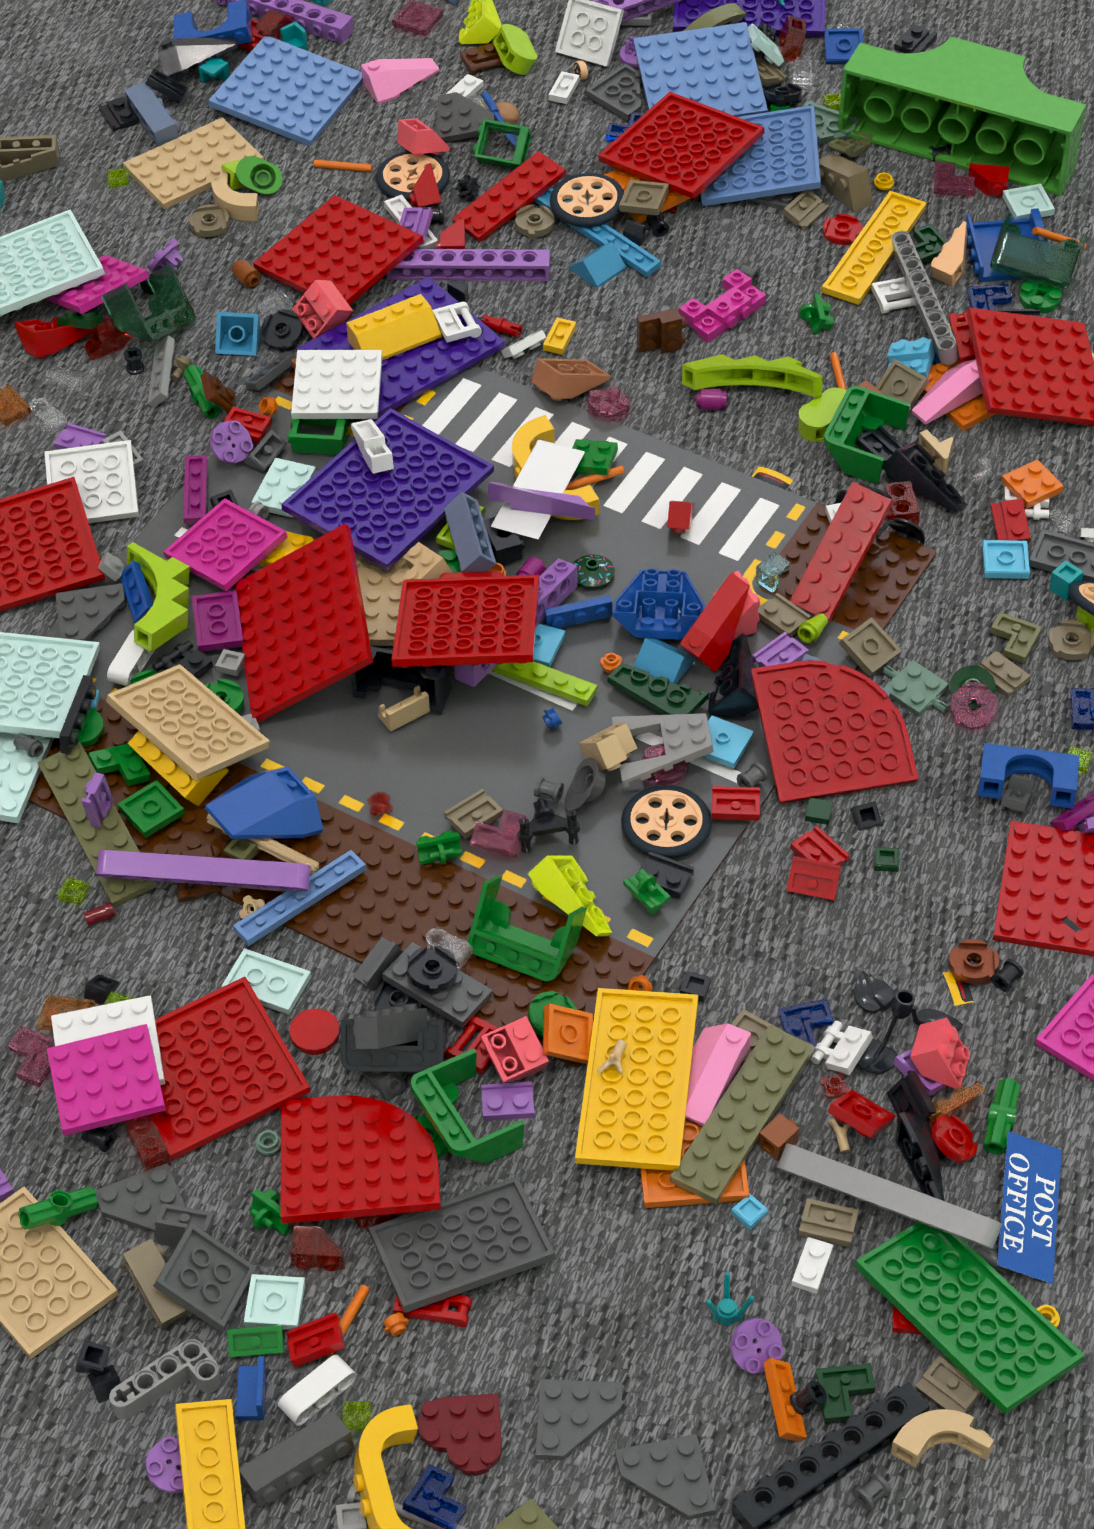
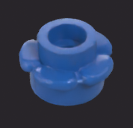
[542,708,562,730]

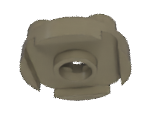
[189,204,230,238]
[515,205,555,240]
[1048,620,1094,660]

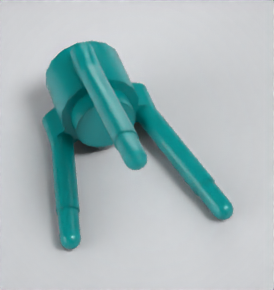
[706,1272,754,1325]

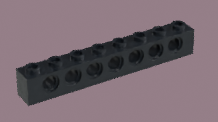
[732,1382,930,1529]

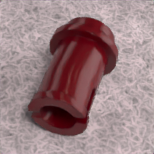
[83,902,116,927]

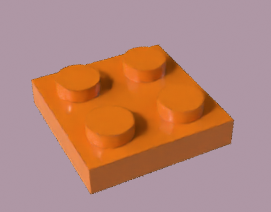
[1001,459,1064,508]
[543,1003,593,1064]

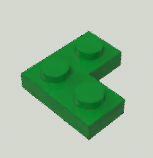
[88,744,150,786]

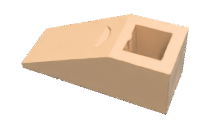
[930,221,967,287]

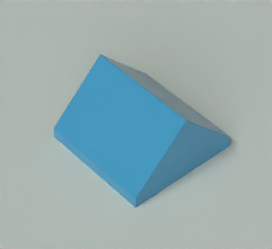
[569,242,626,288]
[215,312,262,356]
[633,638,696,684]

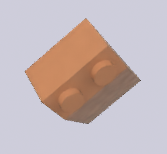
[531,359,611,401]

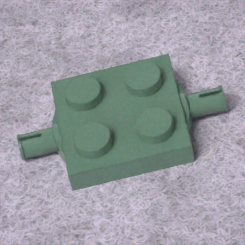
[882,660,950,717]

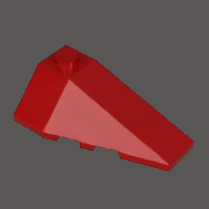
[14,318,108,358]
[677,572,750,673]

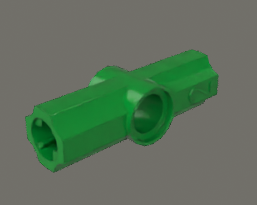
[183,364,222,419]
[983,1078,1021,1155]
[18,1187,98,1230]

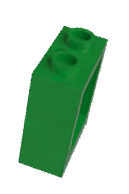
[473,119,532,169]
[287,416,349,455]

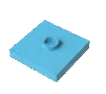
[982,540,1030,579]
[534,624,565,667]
[702,715,754,769]

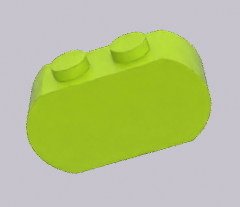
[493,24,538,75]
[798,388,847,442]

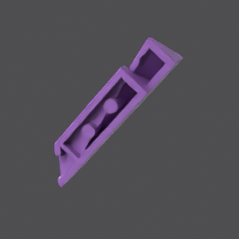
[488,481,595,520]

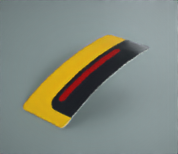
[752,467,793,490]
[943,971,974,1006]

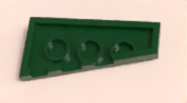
[607,663,709,715]

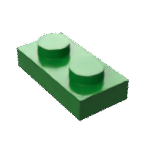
[227,1324,284,1357]

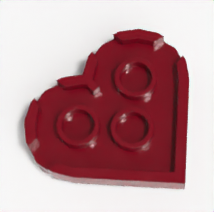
[417,1393,502,1476]

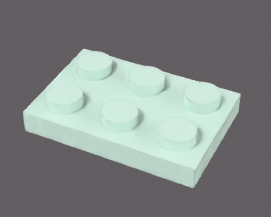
[251,458,316,518]
[222,948,311,1015]

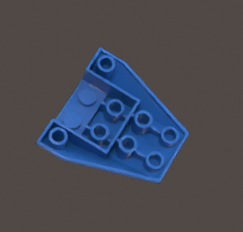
[613,568,705,640]
[205,767,323,839]

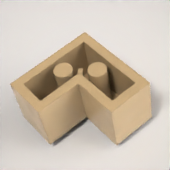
[399,542,453,584]
[578,723,637,771]

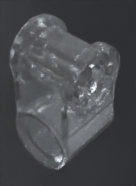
[793,56,813,91]
[29,398,68,437]
[426,928,474,970]

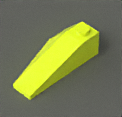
[459,0,501,44]
[528,856,612,936]

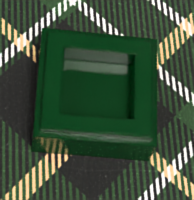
[805,798,833,825]
[874,847,899,872]

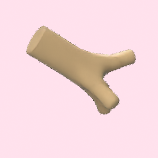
[597,1039,627,1074]
[828,1118,850,1153]

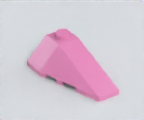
[361,58,440,104]
[911,359,983,425]
[686,1023,751,1126]

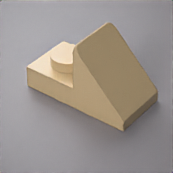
[919,430,954,473]

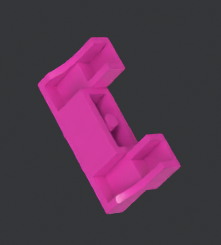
[679,269,766,343]

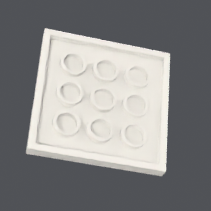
[291,350,382,419]
[45,440,139,523]
[51,995,165,1085]

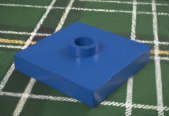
[824,28,863,64]

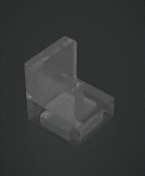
[257,289,293,318]

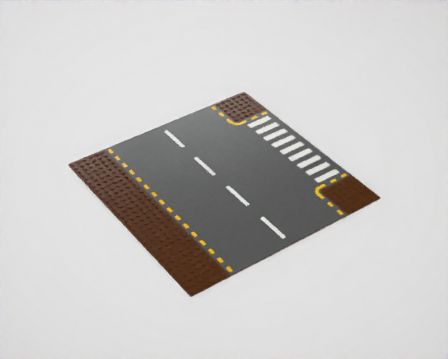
[28,315,936,1068]

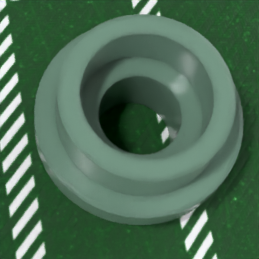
[255,1130,281,1156]

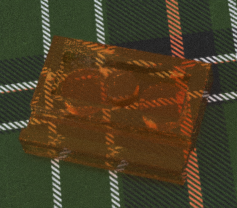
[0,383,31,426]
[37,995,96,1031]
[929,1082,985,1123]

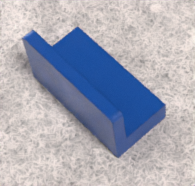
[236,1356,267,1421]

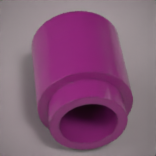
[696,389,727,411]
[516,557,546,577]

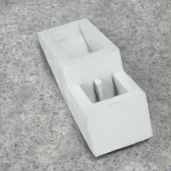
[351,419,394,473]

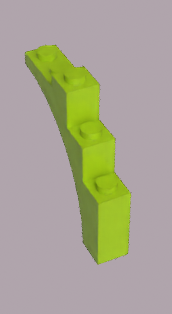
[682,354,823,398]
[127,542,190,652]

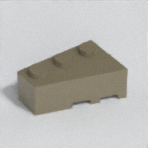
[0,135,59,182]
[819,153,873,213]
[122,1238,190,1329]

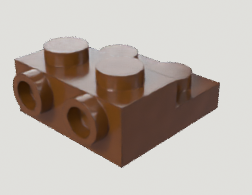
[637,308,686,354]

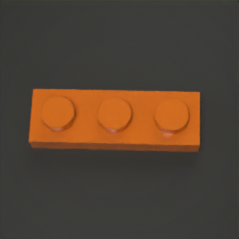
[763,1358,807,1442]

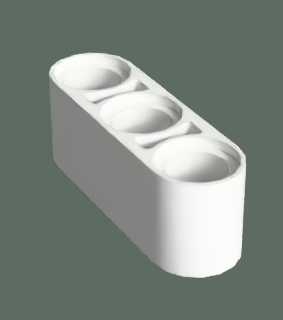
[107,630,154,686]
[278,1355,357,1426]

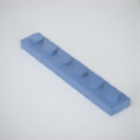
[233,850,366,946]

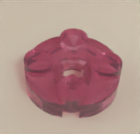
[587,386,630,419]
[950,682,998,729]
[642,743,689,785]

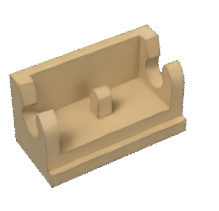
[378,686,430,732]

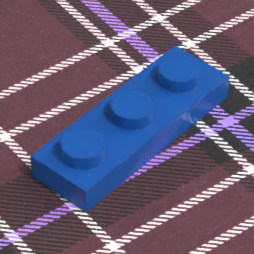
[120,561,153,623]
[544,595,612,629]

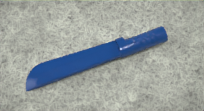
[481,91,517,147]

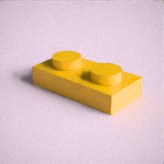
[543,318,576,355]

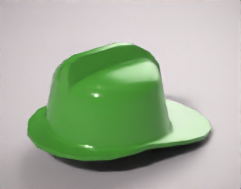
[236,156,283,194]

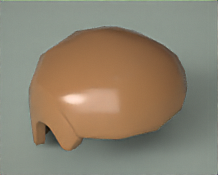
[495,102,520,124]

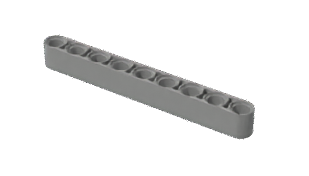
[891,231,958,365]
[777,1143,1002,1250]

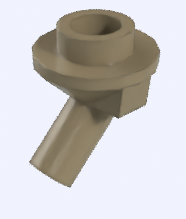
[170,355,192,382]

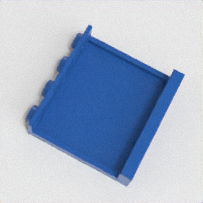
[966,208,1054,282]

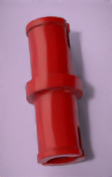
[481,314,523,338]

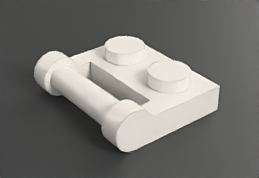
[871,277,917,314]
[432,302,482,342]

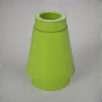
[798,613,828,643]

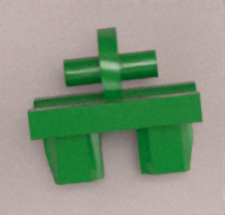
[798,293,834,334]
[416,830,463,865]
[623,869,670,915]
[249,1188,291,1236]

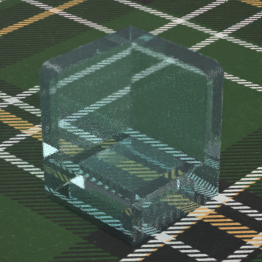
[755,552,790,593]

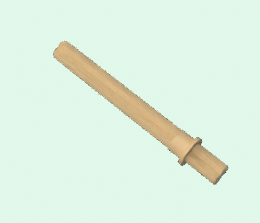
[207,814,319,875]

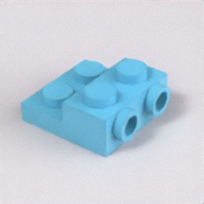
[887,337,936,378]

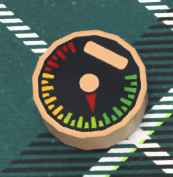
[574,60,588,80]

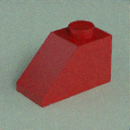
[409,163,441,208]
[968,163,1009,197]
[436,219,465,249]
[667,500,695,533]

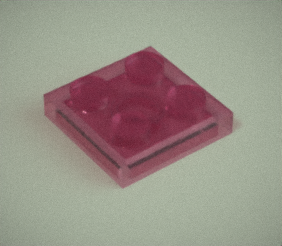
[392,0,443,36]

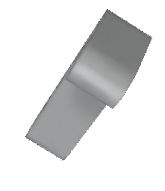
[109,1339,221,1419]

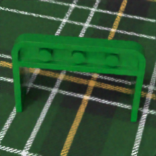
[823,386,911,485]
[467,875,587,981]
[411,1048,524,1164]

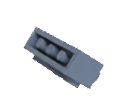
[124,81,180,146]
[444,492,496,572]

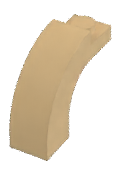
[211,169,259,221]
[891,1409,994,1468]

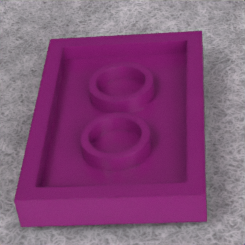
[192,590,244,652]

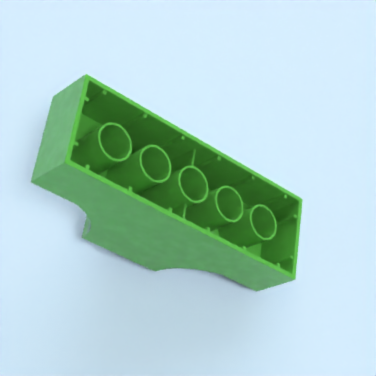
[838,37,1087,196]

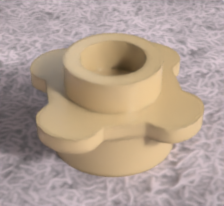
[239,895,265,919]

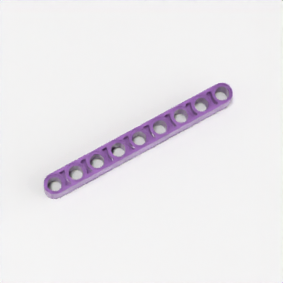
[96,850,311,891]

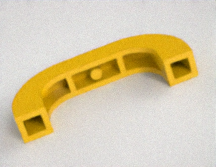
[512,415,599,520]
[353,1404,418,1529]

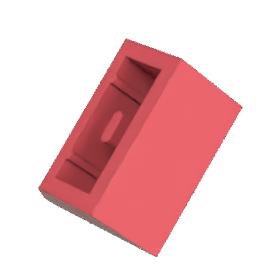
[397,118,450,156]
[292,280,353,339]
[713,571,760,640]
[480,1016,549,1083]
[910,1017,970,1089]

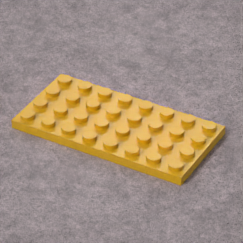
[575,988,698,1171]

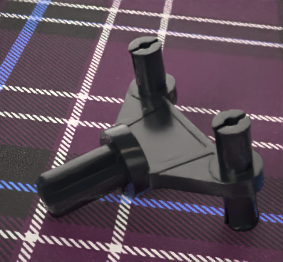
[518,798,580,853]

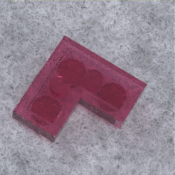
[934,162,975,196]
[470,809,527,859]
[8,1026,55,1087]

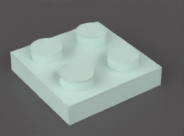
[748,23,784,66]
[1002,184,1055,220]
[244,1274,305,1330]

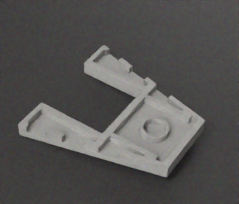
[612,713,714,788]

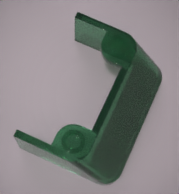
[990,213,1087,289]
[101,264,196,342]

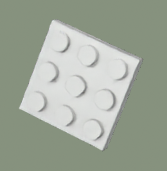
[555,0,624,67]

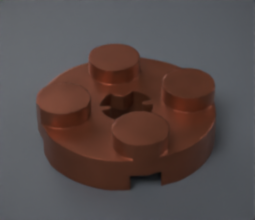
[948,939,999,984]

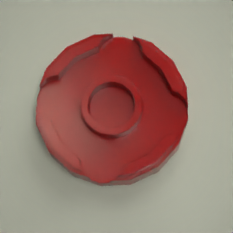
[823,214,863,245]
[289,1009,340,1055]
[931,1114,977,1163]

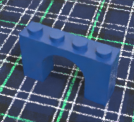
[174,0,252,45]
[978,743,1079,809]

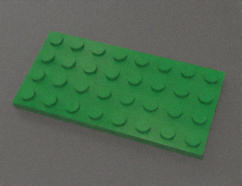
[855,1222,1085,1414]

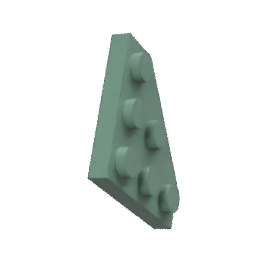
[803,101,860,144]

